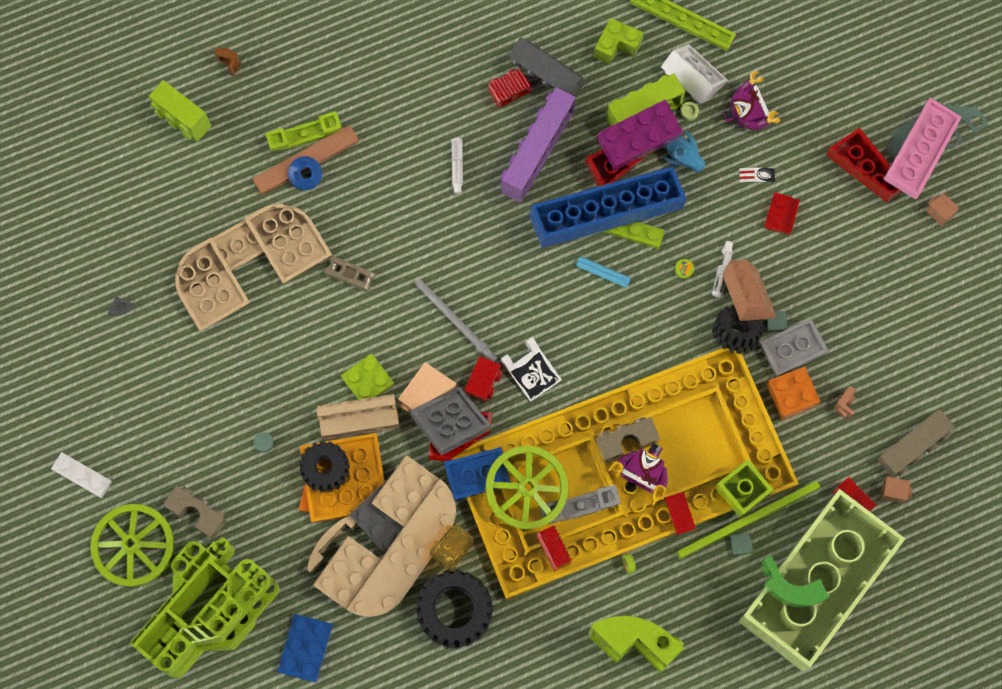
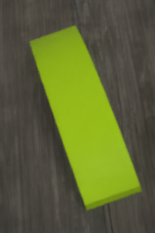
[265,111,342,151]

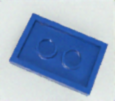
[444,447,511,501]
[277,614,333,683]

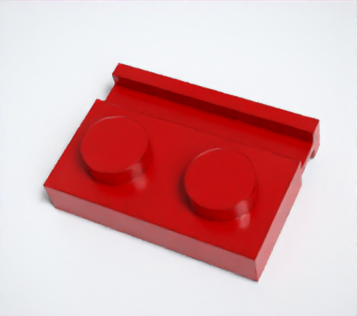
[764,192,801,236]

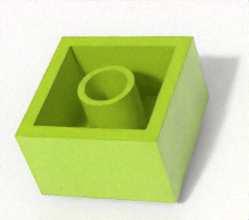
[715,459,774,518]

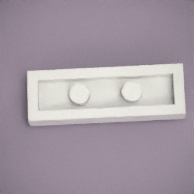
[51,452,112,498]

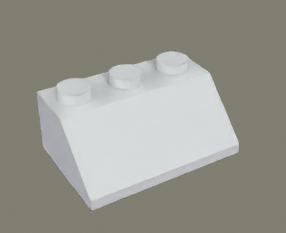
[661,44,729,103]

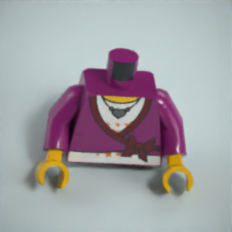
[723,71,780,131]
[609,444,668,500]

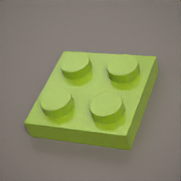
[341,353,395,400]

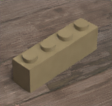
[877,409,955,477]

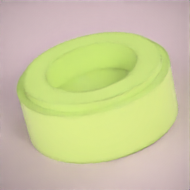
[680,102,699,121]

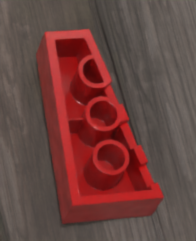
[826,127,903,203]
[585,149,654,187]

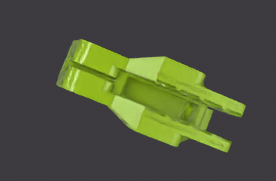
[130,538,280,679]

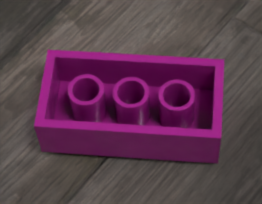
[597,99,683,171]

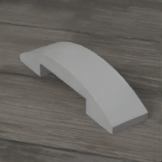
[540,485,621,525]

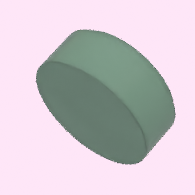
[254,432,274,453]

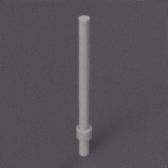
[415,279,498,362]

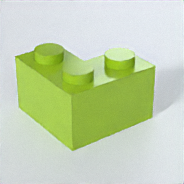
[594,18,644,64]

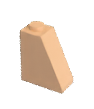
[398,362,457,413]

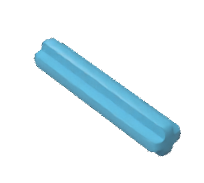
[577,256,630,287]

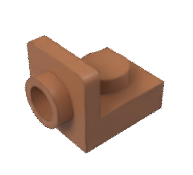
[833,386,856,419]

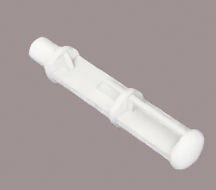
[451,138,463,194]
[712,241,733,298]

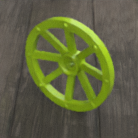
[485,446,568,529]
[91,504,174,587]

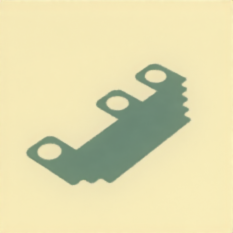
[888,101,988,159]

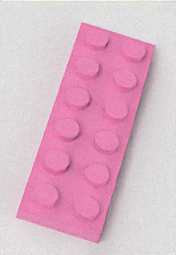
[884,98,962,199]

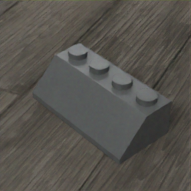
[508,37,588,96]

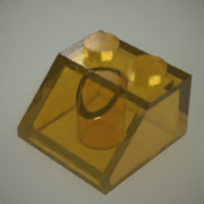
[429,522,474,572]

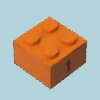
[766,367,821,421]

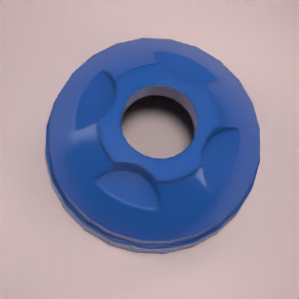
[288,156,322,190]

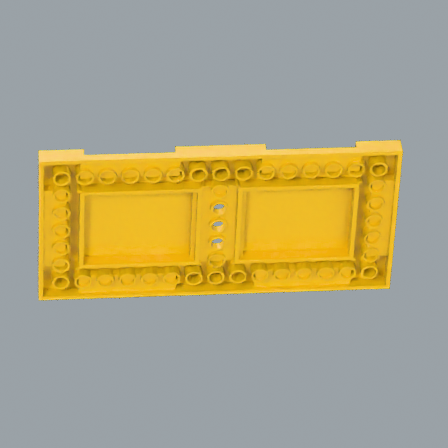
[451,348,799,600]

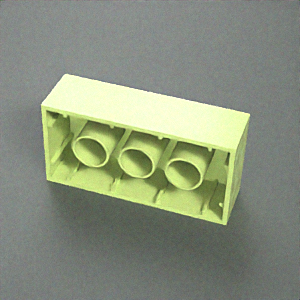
[738,489,906,672]

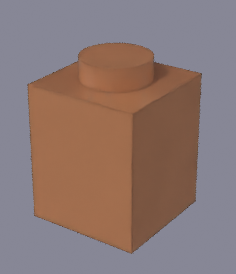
[926,193,960,226]
[880,476,912,504]

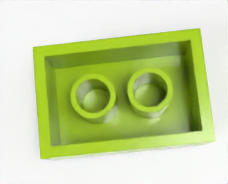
[149,80,212,142]

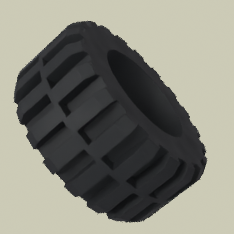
[416,570,493,649]

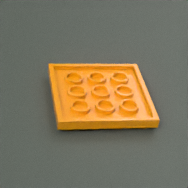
[300,433,385,523]

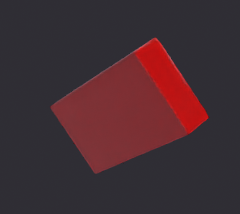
[665,492,696,536]

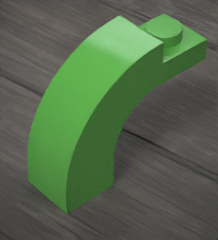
[761,556,830,608]

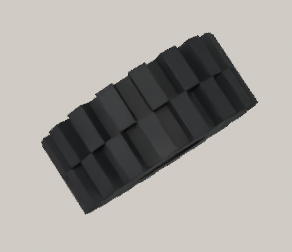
[712,305,764,354]
[299,441,350,493]

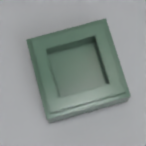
[766,311,787,332]
[730,533,753,556]

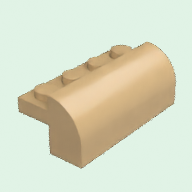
[316,394,400,441]

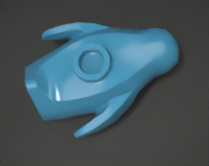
[663,130,705,172]

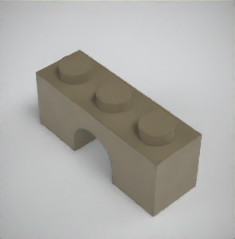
[596,417,660,464]
[163,485,227,540]

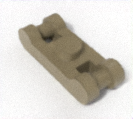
[324,256,376,292]

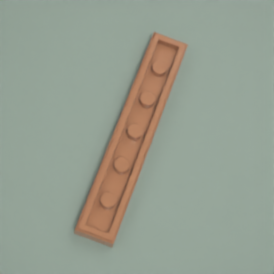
[252,125,359,195]

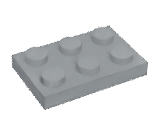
[759,318,829,377]

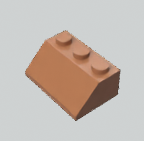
[723,260,776,321]

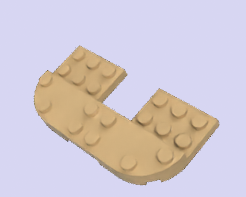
[175,204,332,332]
[313,455,456,617]

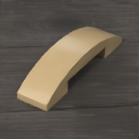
[307,516,358,574]

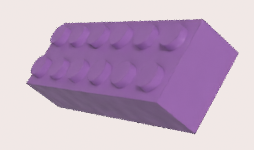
[500,87,576,203]

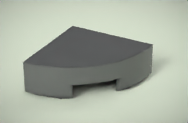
[108,296,134,316]

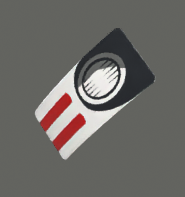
[739,168,775,183]

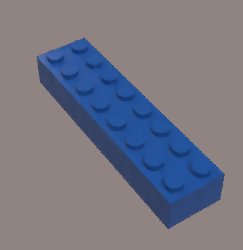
[529,166,686,248]

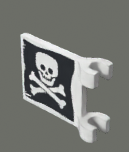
[500,337,562,402]

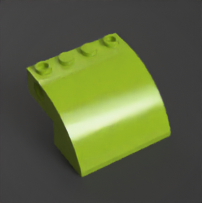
[588,616,685,673]

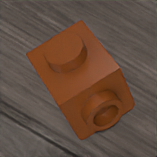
[214,47,241,76]

